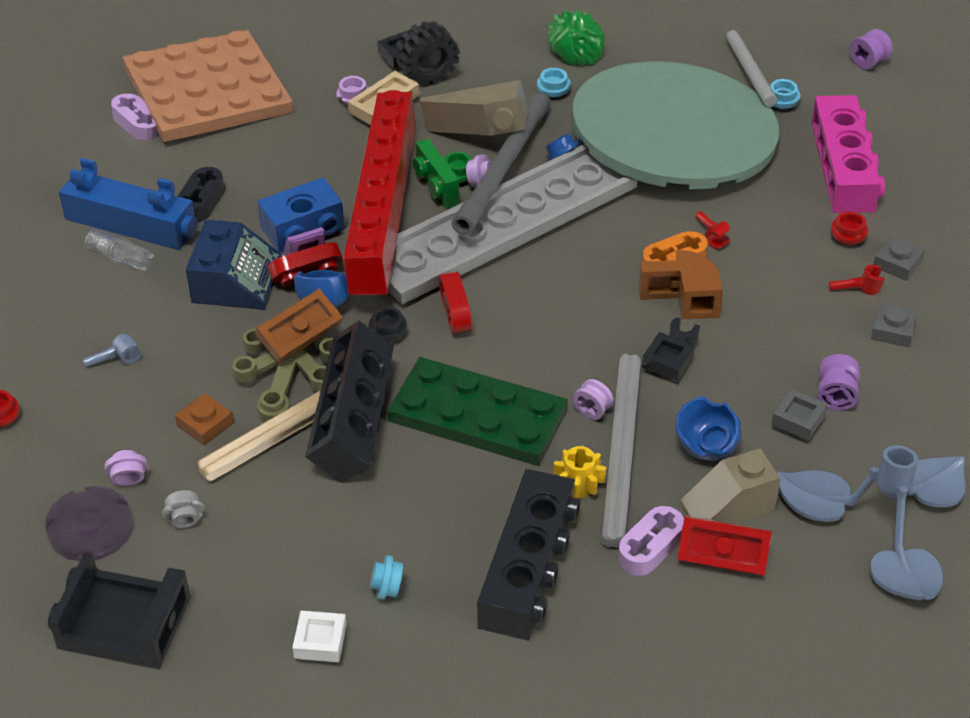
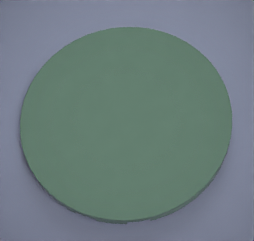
[572,61,779,189]

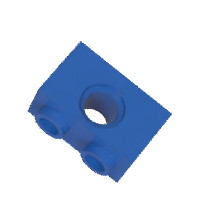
[257,177,345,253]

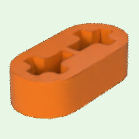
[642,231,708,262]

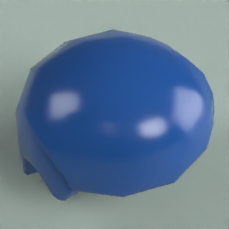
[294,269,349,308]
[676,396,742,461]

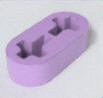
[111,94,159,140]
[618,506,684,576]

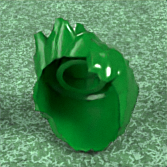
[547,10,605,66]

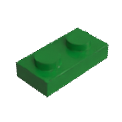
[413,139,459,210]

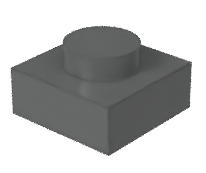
[873,235,925,281]
[871,303,917,347]
[771,389,828,441]

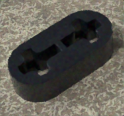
[177,167,225,223]

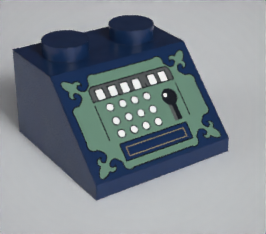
[186,219,282,310]

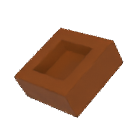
[175,393,234,446]

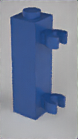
[59,158,198,250]

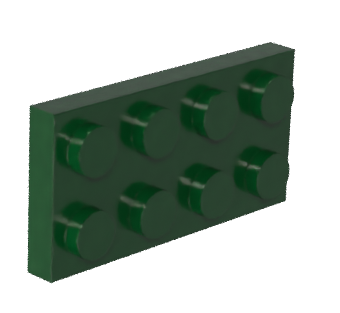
[387,357,568,466]

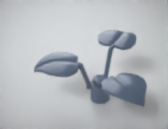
[777,445,966,600]

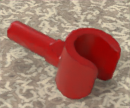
[695,211,730,249]
[828,265,885,295]

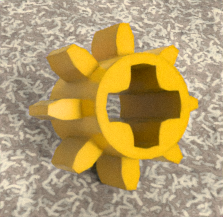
[553,446,606,498]

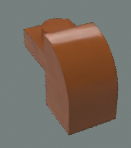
[638,250,723,319]

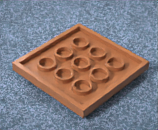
[122,30,293,142]

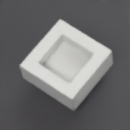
[293,611,347,662]

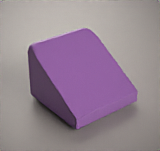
[284,227,325,255]

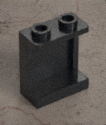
[48,553,191,670]

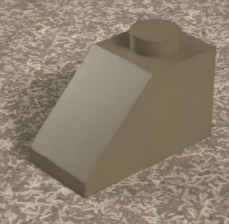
[680,448,780,524]

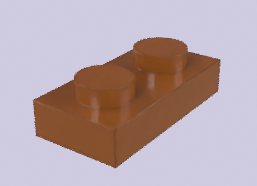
[255,288,343,364]

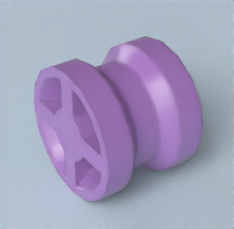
[850,29,893,69]

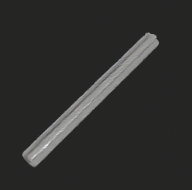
[602,354,641,549]

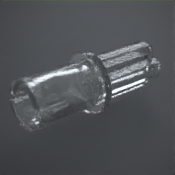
[85,228,154,271]

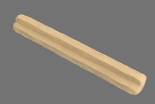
[197,390,321,482]

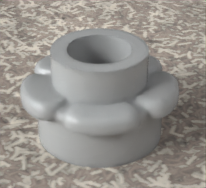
[162,490,205,529]

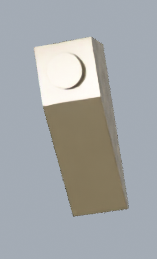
[420,80,528,136]

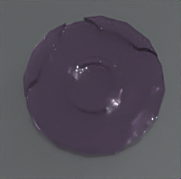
[45,486,133,561]

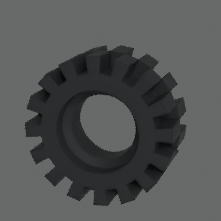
[394,21,460,87]

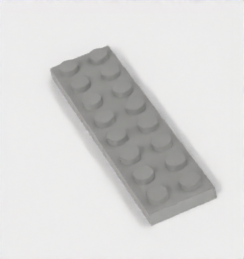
[388,144,638,305]

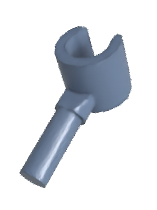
[83,334,141,367]

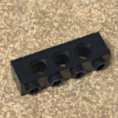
[305,320,394,483]
[477,468,581,641]

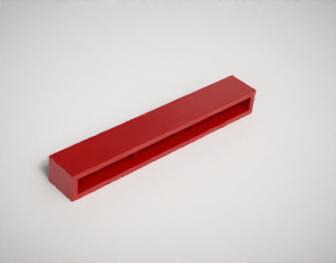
[343,90,416,295]

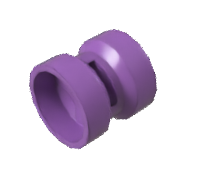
[818,354,860,411]

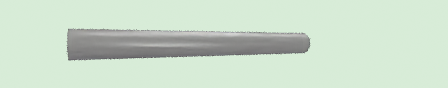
[726,30,777,107]

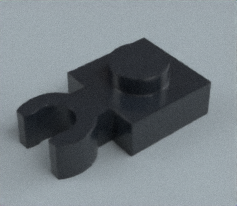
[642,317,700,381]

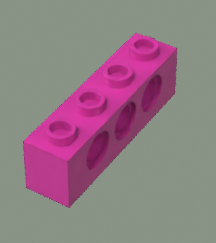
[811,95,885,213]

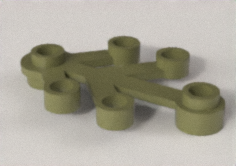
[232,328,333,423]

